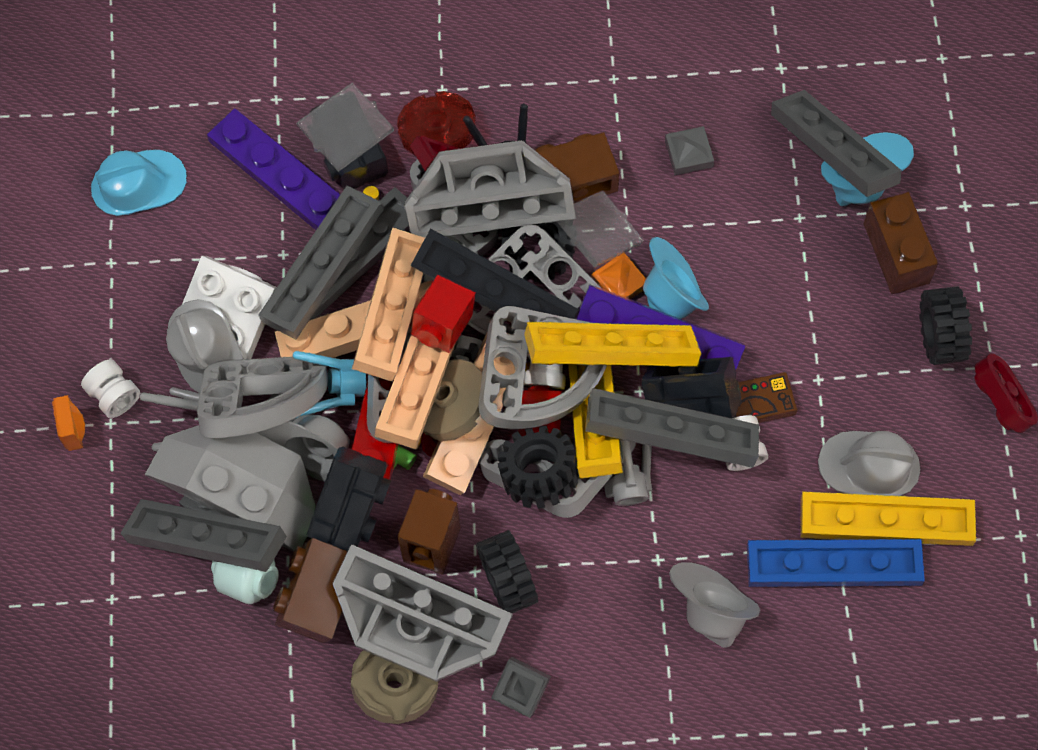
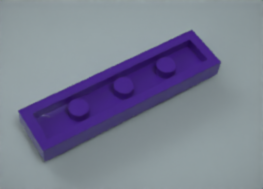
[207,108,340,230]
[575,284,745,370]

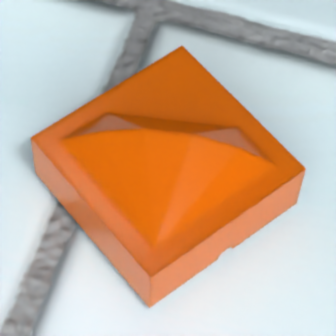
[591,252,646,300]
[52,395,85,451]

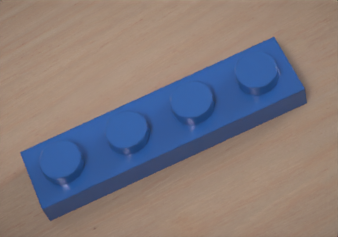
[747,539,925,587]

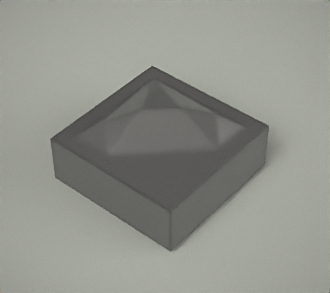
[665,126,714,175]
[491,657,551,718]

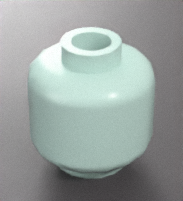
[211,560,278,604]

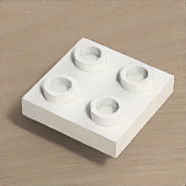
[182,256,277,360]

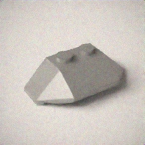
[405,140,576,238]
[145,425,316,552]
[333,544,513,682]

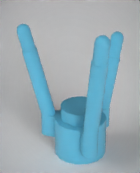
[293,351,366,418]

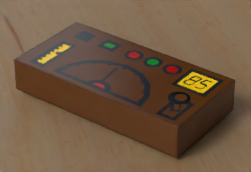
[734,372,797,423]

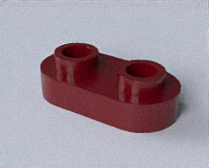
[974,353,1038,433]

